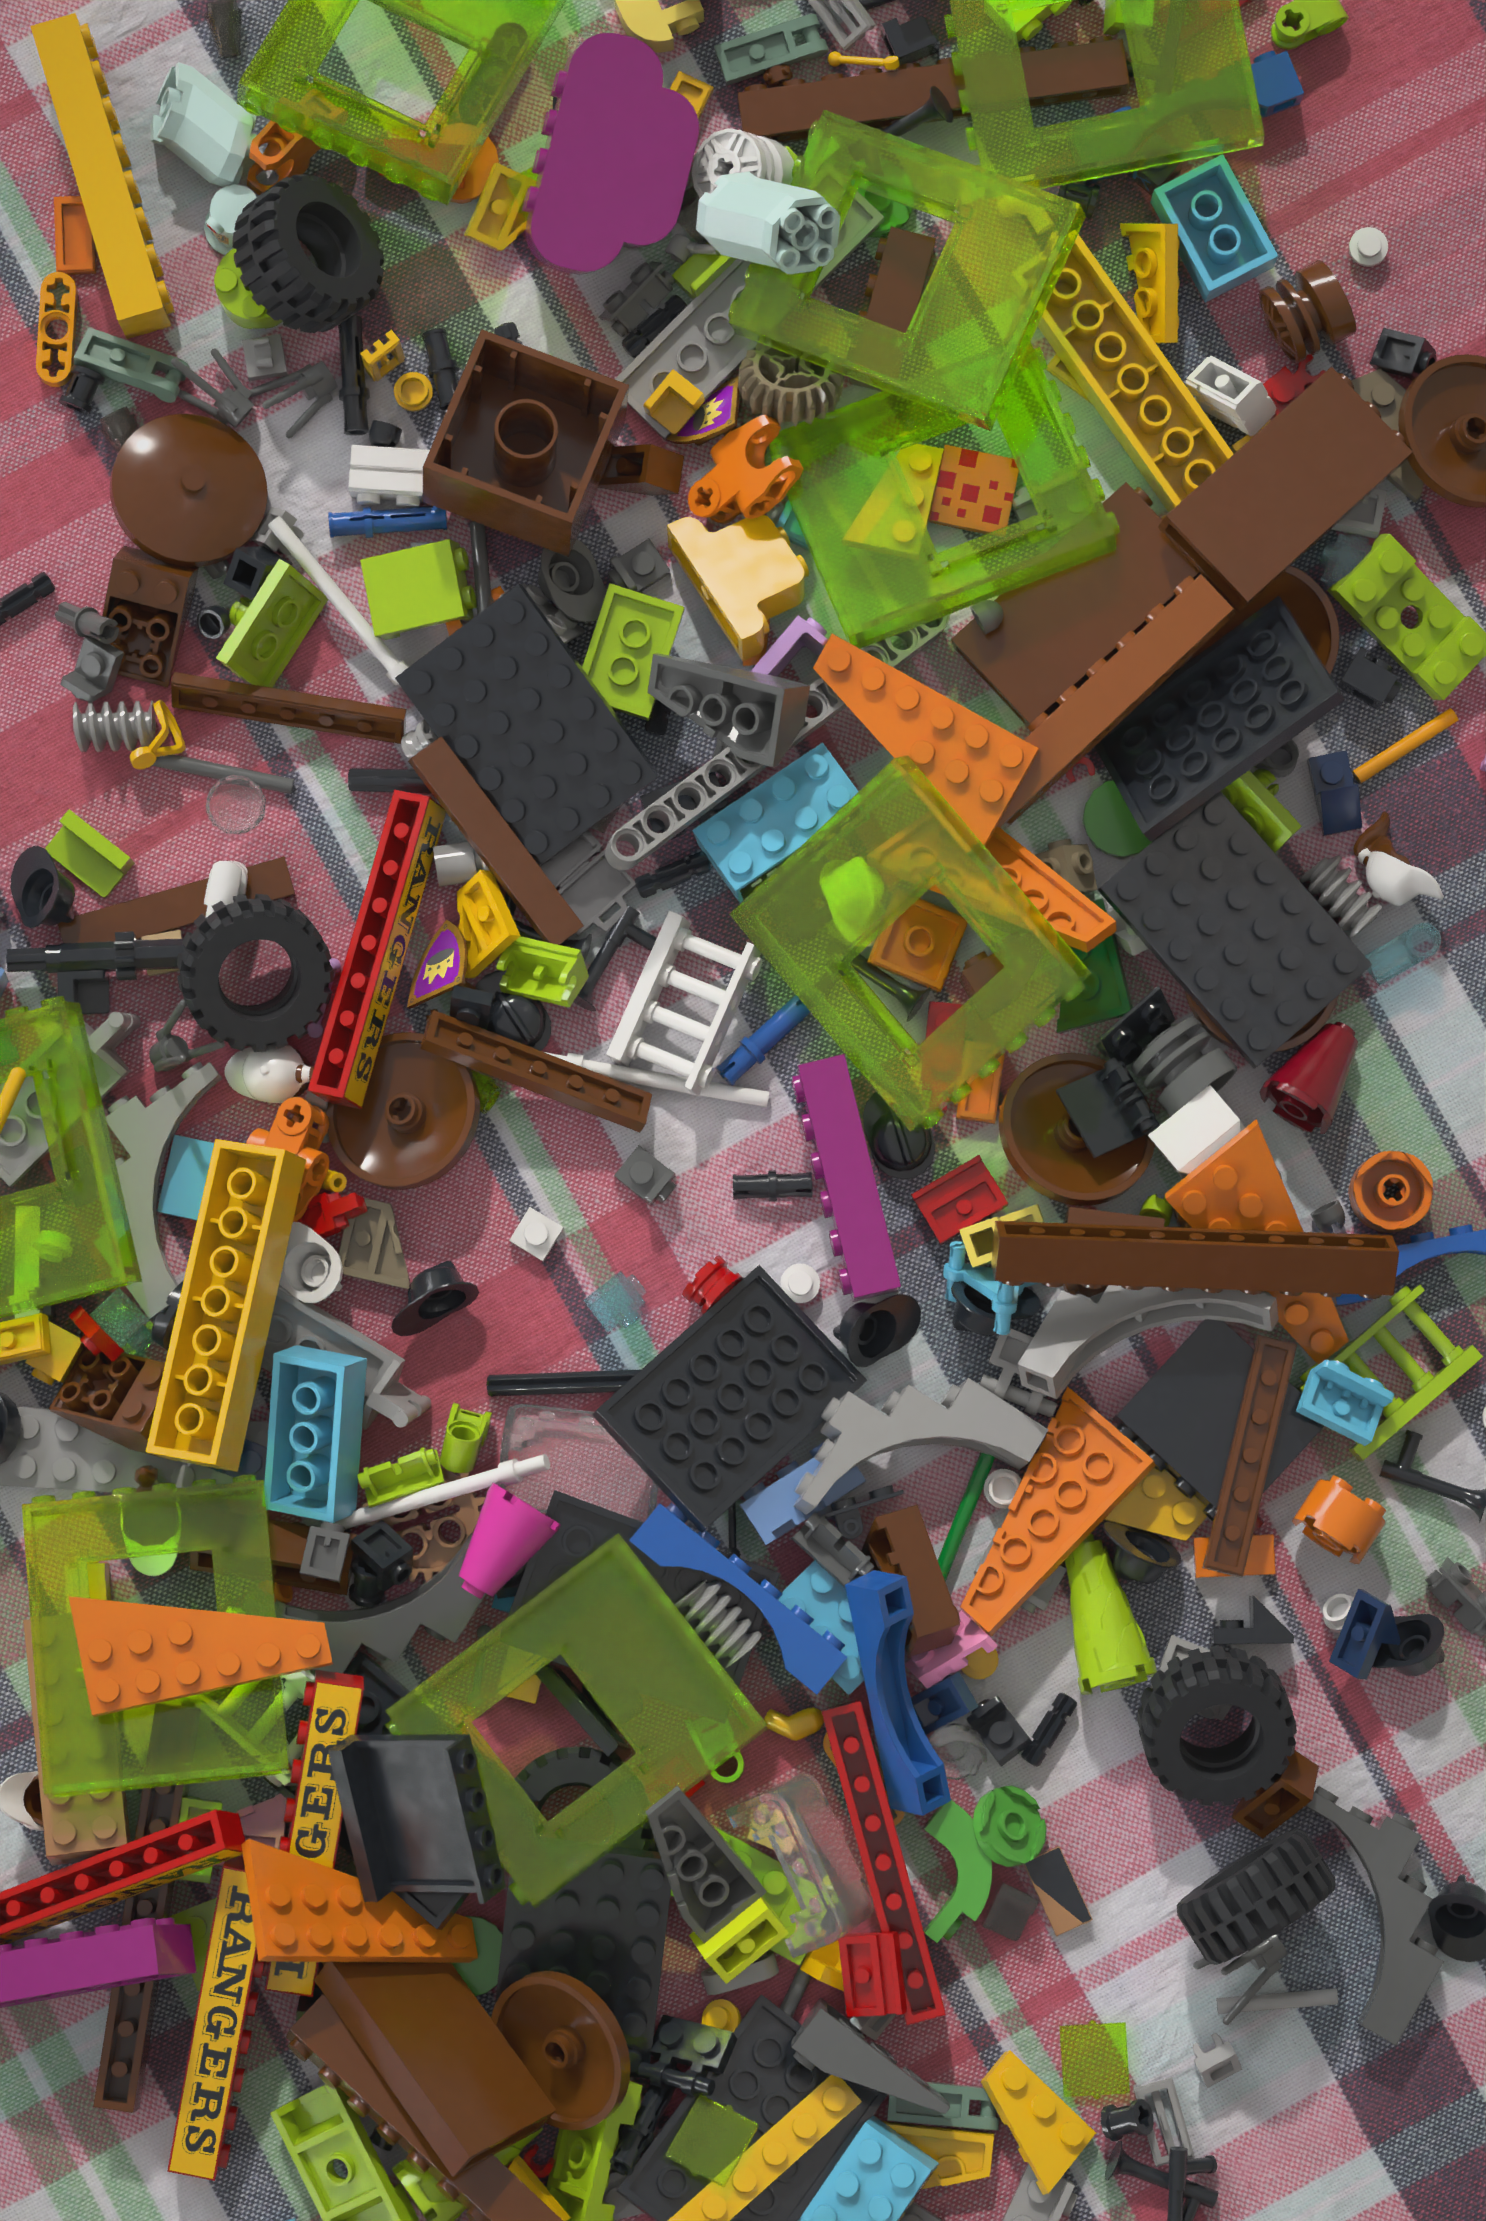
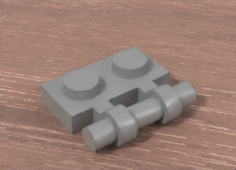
[979,1328,1057,1418]

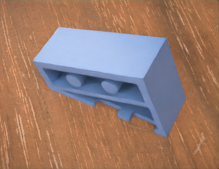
[740,1439,866,1546]

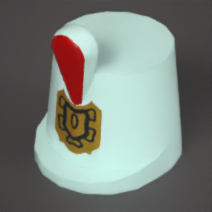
[204,184,257,256]

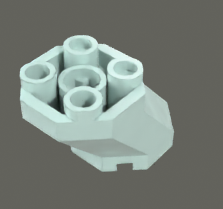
[151,62,257,187]
[696,172,841,275]

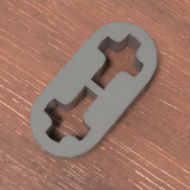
[701,1950,779,1995]

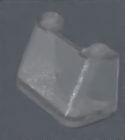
[498,1404,659,1522]
[725,1773,874,1958]

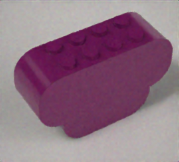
[522,33,699,275]

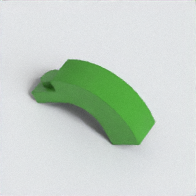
[923,1800,992,1943]

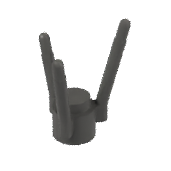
[171,348,255,428]
[249,361,338,438]
[149,999,225,1072]
[1193,1934,1287,2025]

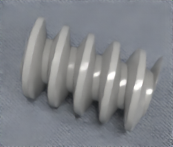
[73,701,156,752]
[1299,855,1382,940]
[674,1580,762,1668]

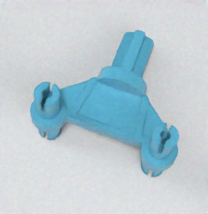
[943,1241,1039,1335]

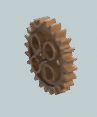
[362,1454,486,1582]

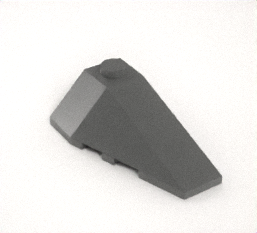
[647,653,810,767]
[646,1786,767,1943]
[791,1997,950,2114]

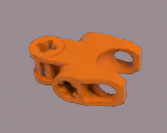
[247,89,348,195]
[688,415,804,524]
[246,1097,330,1223]

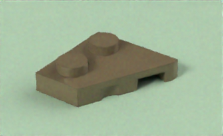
[339,1198,411,1290]

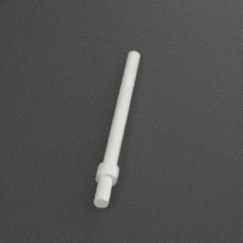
[268,515,409,692]
[545,1052,769,1107]
[330,1454,550,1530]

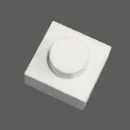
[509,1207,564,1262]

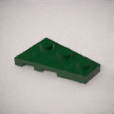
[1056,898,1133,1034]

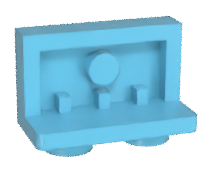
[1296,1360,1395,1446]

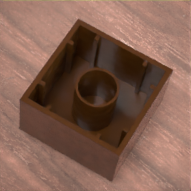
[422,329,629,557]

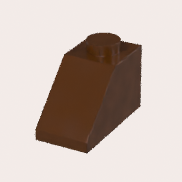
[598,444,684,496]
[1232,1750,1319,1839]

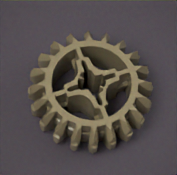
[738,336,844,427]

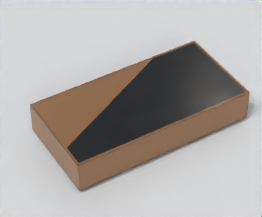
[1024,1846,1093,1936]

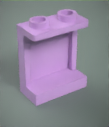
[751,615,828,677]

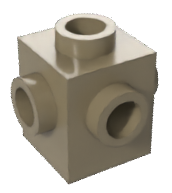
[1035,839,1098,894]

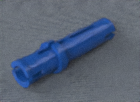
[328,506,447,538]
[715,988,819,1086]

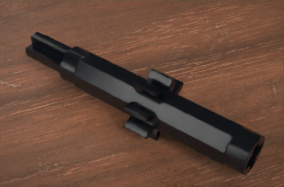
[6,931,185,981]

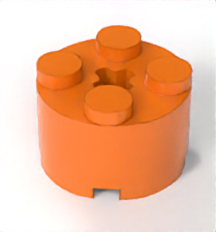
[1348,1151,1433,1233]
[1292,1475,1386,1564]

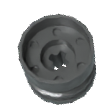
[1131,1016,1238,1117]

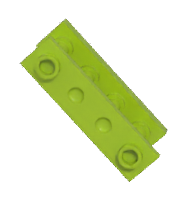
[1297,1285,1483,1462]

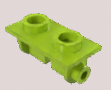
[357,1447,445,1508]

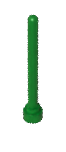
[938,1452,995,1583]

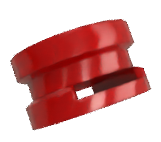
[682,1255,743,1315]

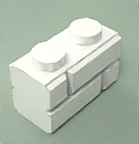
[1185,356,1277,436]
[348,445,430,508]

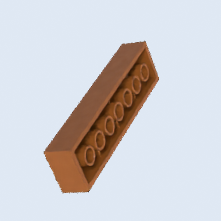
[997,574,1236,830]

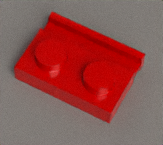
[911,1155,1008,1246]
[838,1931,907,2017]

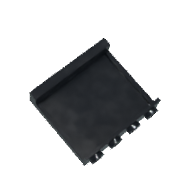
[1112,1319,1324,1522]
[328,1734,506,1904]

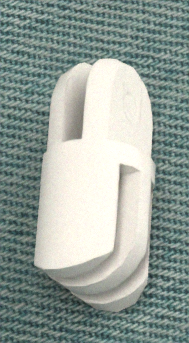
[204,861,248,917]

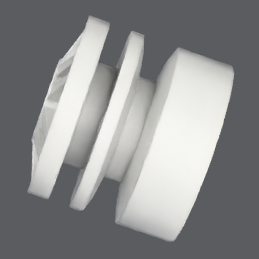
[692,128,796,198]

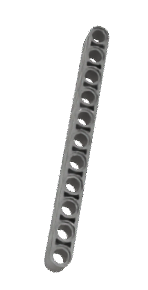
[605,599,950,870]

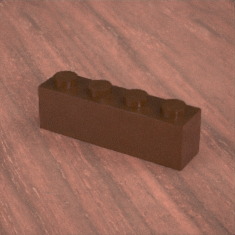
[844,226,936,395]
[190,1508,357,1596]

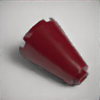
[1259,1022,1358,1134]

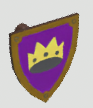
[663,376,739,446]
[407,919,477,1009]

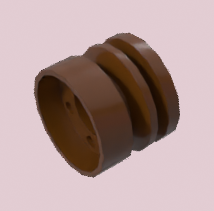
[1258,260,1357,364]

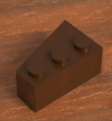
[861,1505,960,1657]

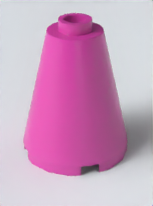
[458,1483,561,1599]

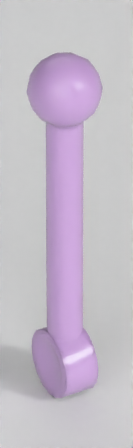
[307,958,341,1038]

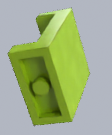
[360,539,477,640]

